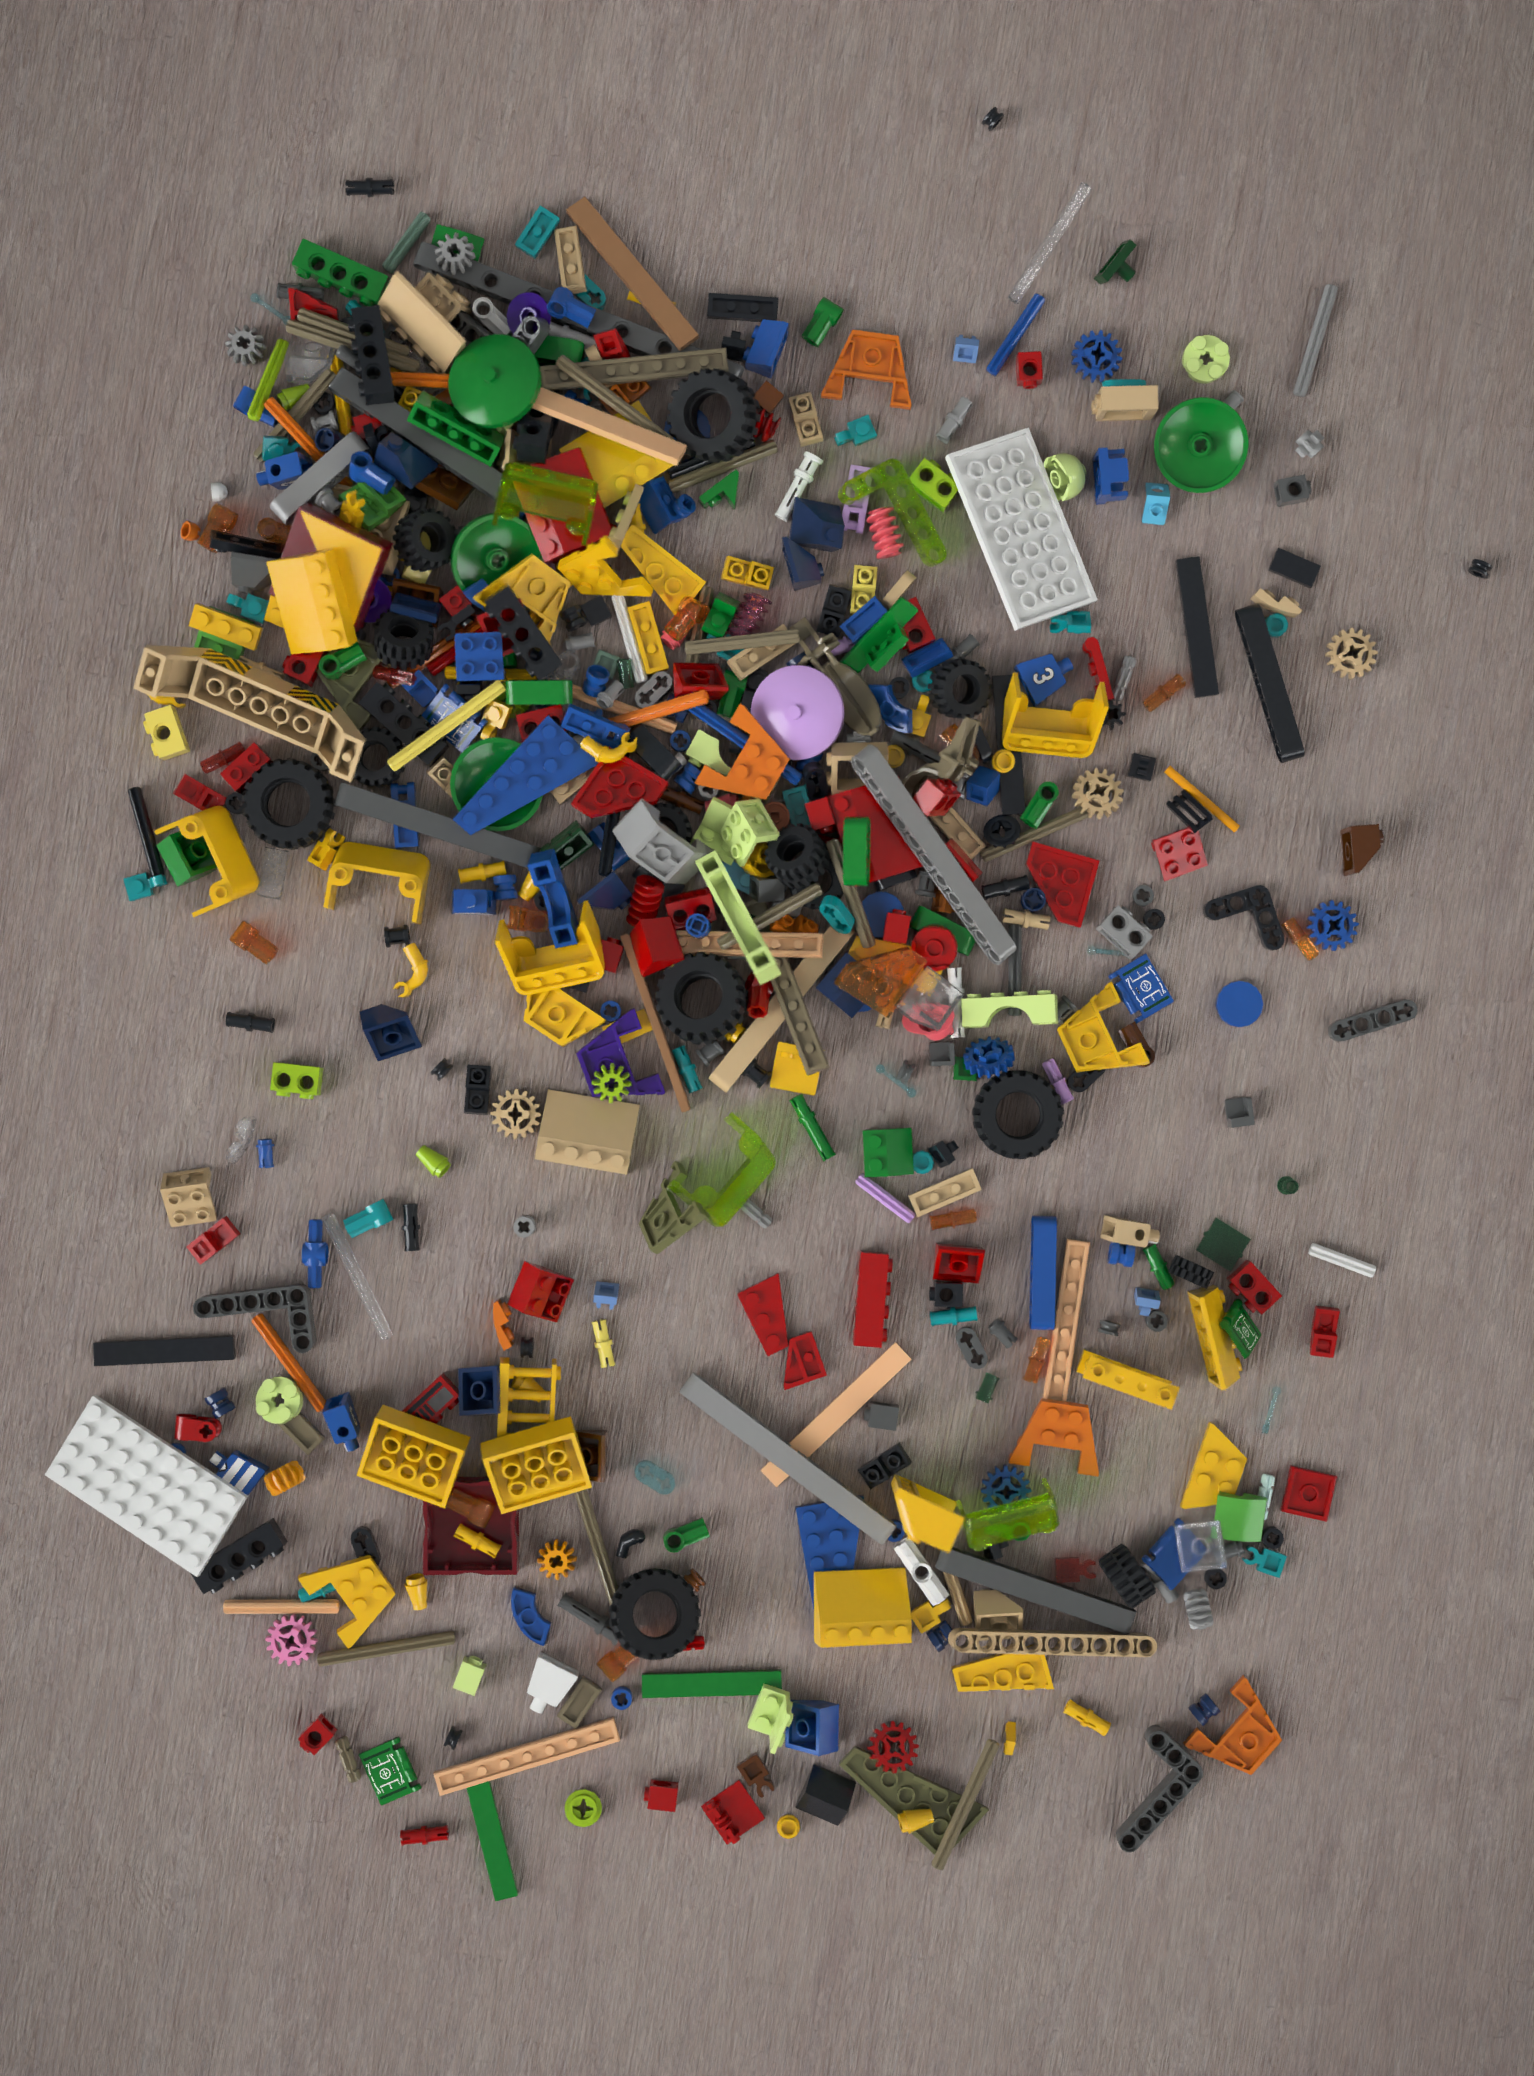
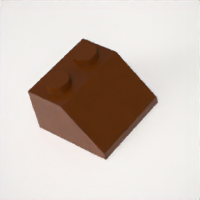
[1340,824,1384,876]

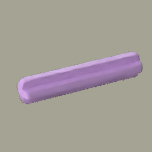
[855,1174,915,1223]

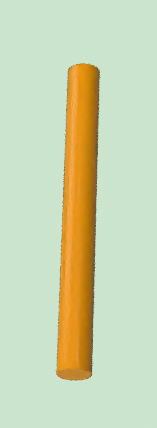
[1164,766,1240,832]

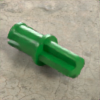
[1142,1244,1175,1290]

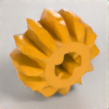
[264,1460,306,1496]
[537,1539,577,1580]

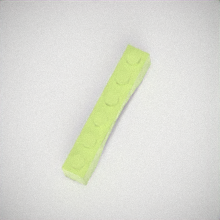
[695,850,781,985]

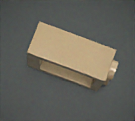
[1091,385,1158,421]
[826,742,888,795]

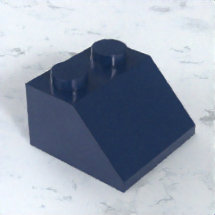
[816,952,882,1018]

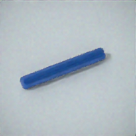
[986,293,1045,376]

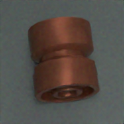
[764,802,790,832]

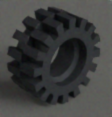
[1168,1255,1214,1289]

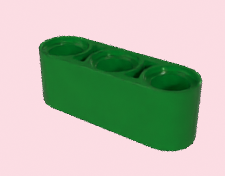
[522,335,585,365]
[505,680,573,705]
[843,817,871,886]
[909,905,976,956]

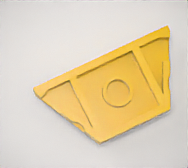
[523,989,606,1047]
[1180,1422,1247,1509]

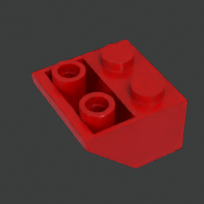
[507,1261,574,1323]

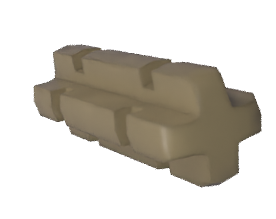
[335,1736,361,1783]

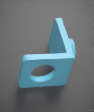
[1142,482,1170,525]

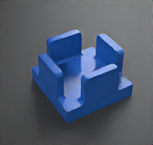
[1092,447,1129,505]

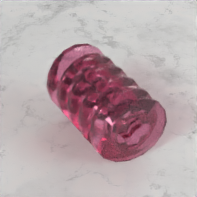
[727,592,772,636]

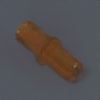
[1143,674,1186,712]
[1281,916,1319,961]
[929,1209,977,1230]
[1023,1336,1050,1384]

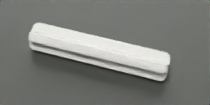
[1308,1243,1376,1277]

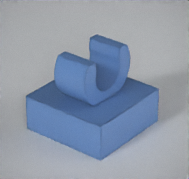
[953,334,979,363]
[593,1281,619,1310]
[1134,1287,1161,1316]

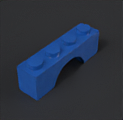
[527,849,579,949]

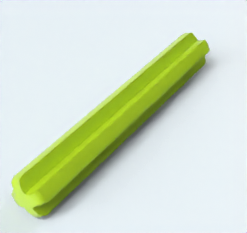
[247,339,289,422]

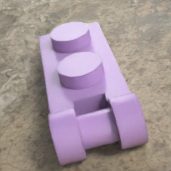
[842,464,874,534]

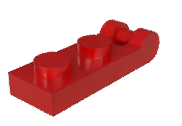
[1082,637,1114,702]

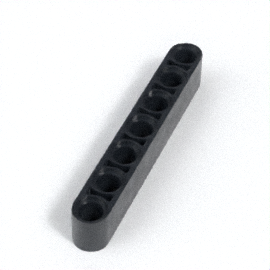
[1235,603,1304,763]

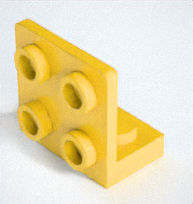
[770,1042,820,1095]

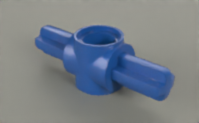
[302,1219,329,1288]

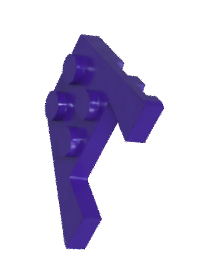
[576,1008,665,1097]

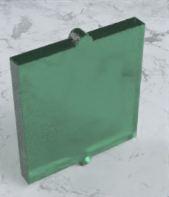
[1196,1218,1251,1272]

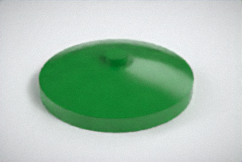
[448,334,541,429]
[1154,397,1249,493]
[451,513,544,591]
[450,737,543,831]

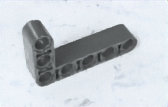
[449,310,550,354]
[193,1284,317,1353]
[1116,1725,1203,1853]

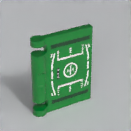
[1220,1299,1262,1359]
[359,1736,422,1806]

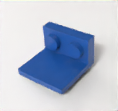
[455,632,506,682]

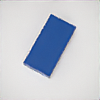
[839,596,888,644]
[901,638,953,678]

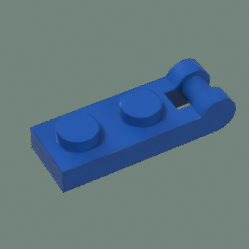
[560,704,630,749]
[391,782,419,849]

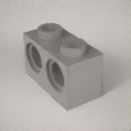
[1095,905,1153,959]

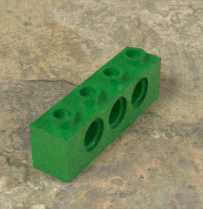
[291,238,390,306]
[406,390,505,467]

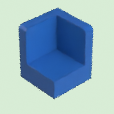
[402,669,439,708]
[966,766,1000,806]

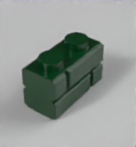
[540,820,594,870]

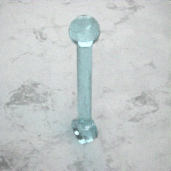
[250,293,291,325]
[1087,946,1133,959]
[876,1064,916,1097]
[1262,1386,1281,1434]

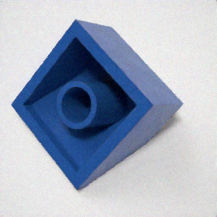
[743,319,789,379]
[785,1700,839,1756]

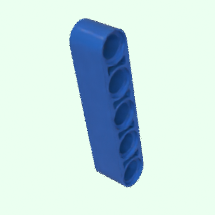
[1029,1216,1057,1330]

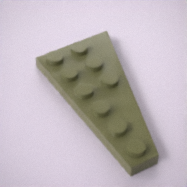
[839,1746,989,1855]

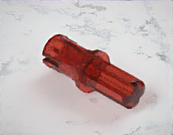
[373,665,417,686]
[200,741,245,774]

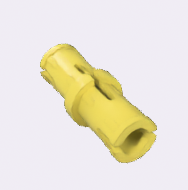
[591,1319,616,1368]

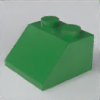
[156,831,218,887]
[863,1128,914,1177]

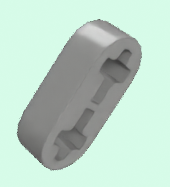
[635,671,673,708]

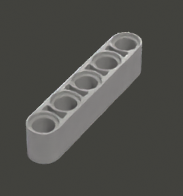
[270,431,371,525]

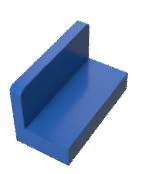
[639,476,684,534]

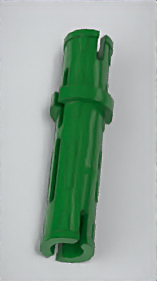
[789,1093,836,1161]

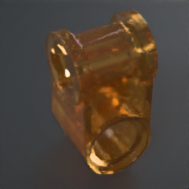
[506,905,549,933]

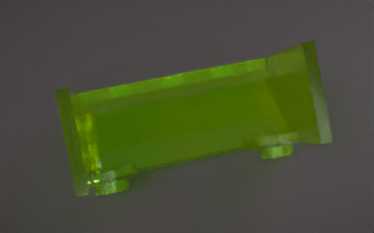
[492,462,598,546]
[667,1112,776,1227]
[956,1478,1060,1551]

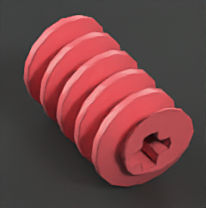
[866,507,904,559]

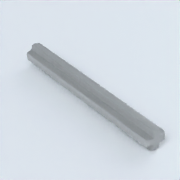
[1293,284,1338,397]

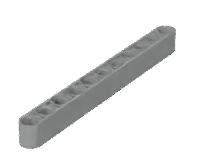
[851,744,1016,965]
[679,1372,897,1545]

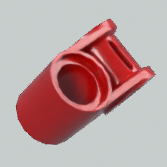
[174,1414,222,1442]

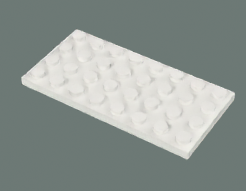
[945,427,1098,631]
[45,1395,248,1577]

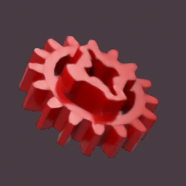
[867,1721,919,1773]

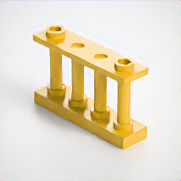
[1076,1349,1180,1410]
[497,1357,561,1438]

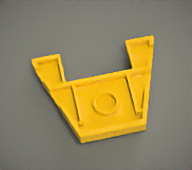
[557,536,653,597]
[473,554,571,644]
[1057,982,1150,1072]
[298,1555,396,1649]

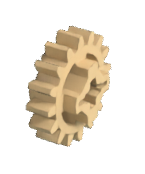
[1325,628,1378,680]
[1072,768,1124,820]
[490,1089,542,1139]

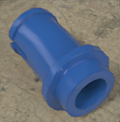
[256,1139,275,1168]

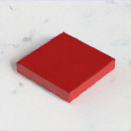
[1280,1465,1337,1522]

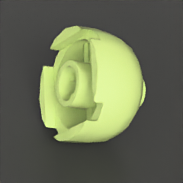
[1043,453,1086,501]

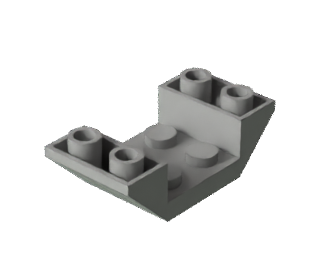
[612,798,714,884]

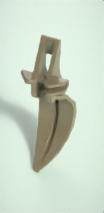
[789,617,882,736]
[902,717,980,798]

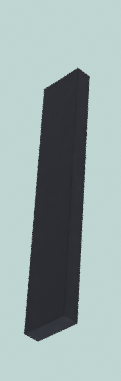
[1175,556,1219,698]
[992,674,1025,815]
[93,1336,236,1366]

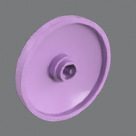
[751,665,844,760]

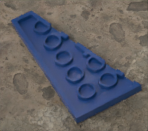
[453,715,598,835]
[795,1494,864,1610]

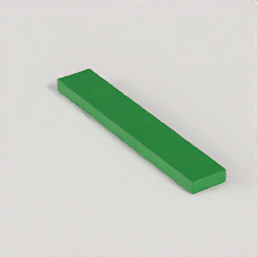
[642,1669,782,1698]
[467,1781,519,1902]

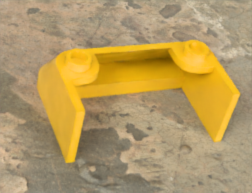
[1002,672,1109,758]
[154,806,260,917]
[323,842,431,924]
[495,900,605,995]
[891,1474,965,1553]

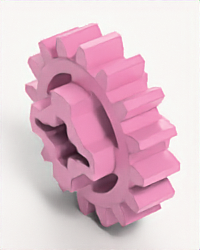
[265,1614,318,1666]

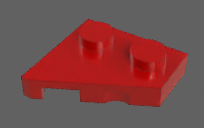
[288,287,339,322]
[784,1331,827,1390]

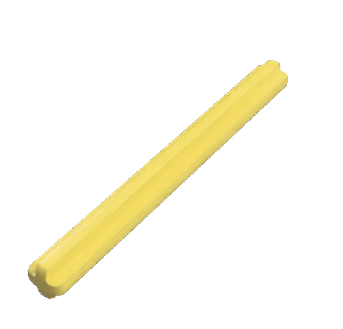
[387,680,506,771]

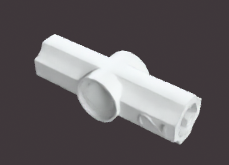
[893,1537,949,1606]

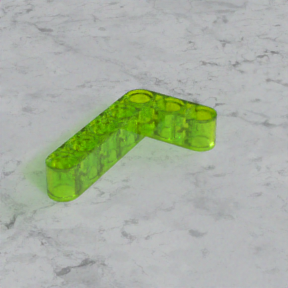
[838,458,947,567]

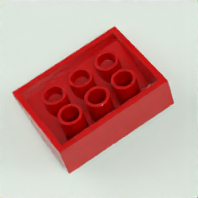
[511,447,612,564]
[828,776,923,887]

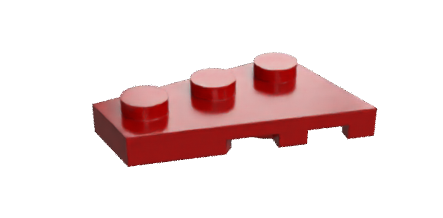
[737,1273,788,1356]

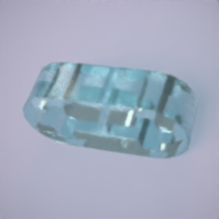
[634,1460,675,1495]

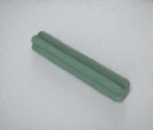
[382,212,431,274]

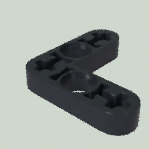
[1203,885,1284,951]

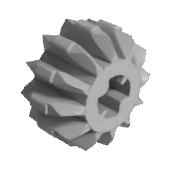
[435,232,475,275]
[225,325,266,366]
[1183,1589,1213,1630]

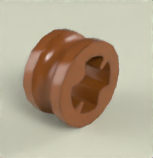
[684,1568,706,1592]

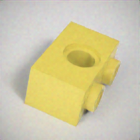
[143,705,191,761]

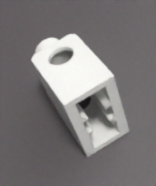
[527,1652,580,1714]

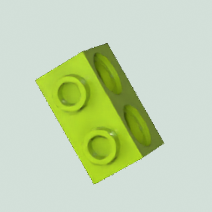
[906,458,959,513]
[270,1062,324,1099]

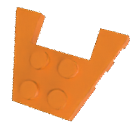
[821,329,911,410]
[695,703,790,800]
[1008,1398,1099,1477]
[1183,1675,1282,1775]

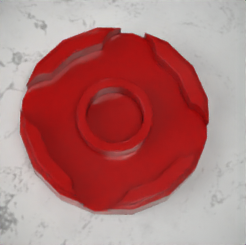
[911,924,958,971]

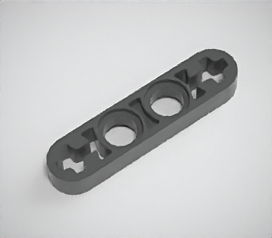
[1328,1000,1418,1042]

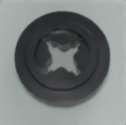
[983,815,1021,848]

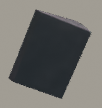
[795,1764,856,1826]

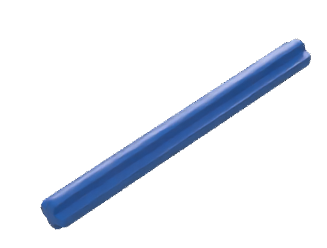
[687,705,803,785]

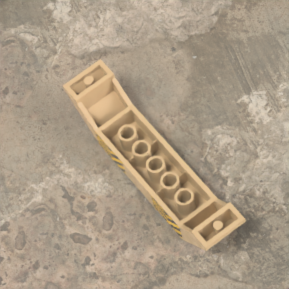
[133,645,366,782]

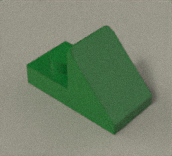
[699,469,739,510]
[701,592,741,638]

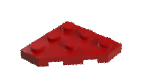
[571,747,669,818]
[1025,842,1100,928]

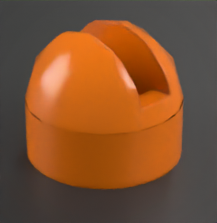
[181,521,201,541]

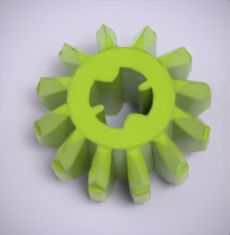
[592,1063,632,1103]

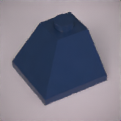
[374,432,439,490]
[789,497,845,552]
[781,536,824,591]
[577,871,632,911]
[360,1004,422,1061]
[458,1365,500,1416]

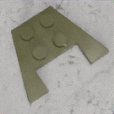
[316,639,408,732]
[639,1161,707,1255]

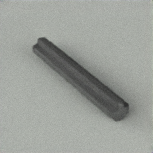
[1008,924,1022,1016]

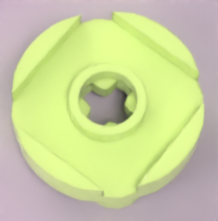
[1182,335,1230,384]
[256,1377,303,1424]

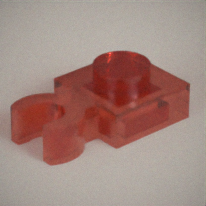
[1055,1557,1096,1583]

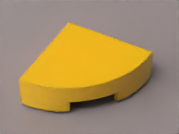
[1003,1721,1016,1755]

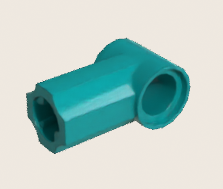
[343,1199,394,1238]

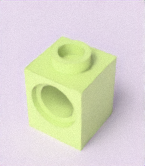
[453,1656,487,1696]

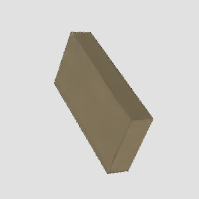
[278,1412,325,1455]
[557,1676,602,1729]

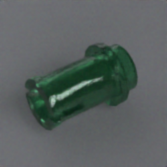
[616,658,636,689]
[1277,1176,1299,1195]
[975,1372,1000,1404]

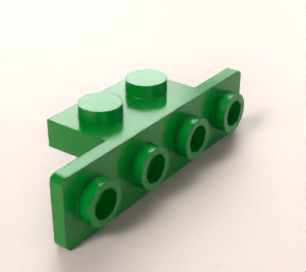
[839,597,918,673]

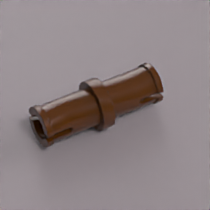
[660,787,705,815]

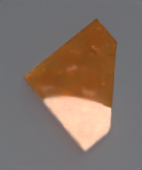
[834,947,928,1018]

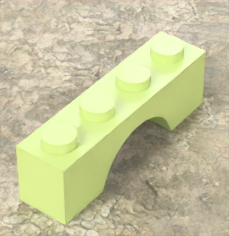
[685,730,781,801]
[961,990,1058,1028]

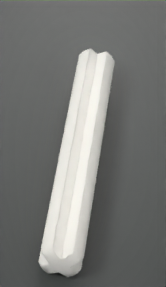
[611,595,648,683]

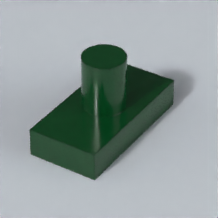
[1094,239,1137,285]

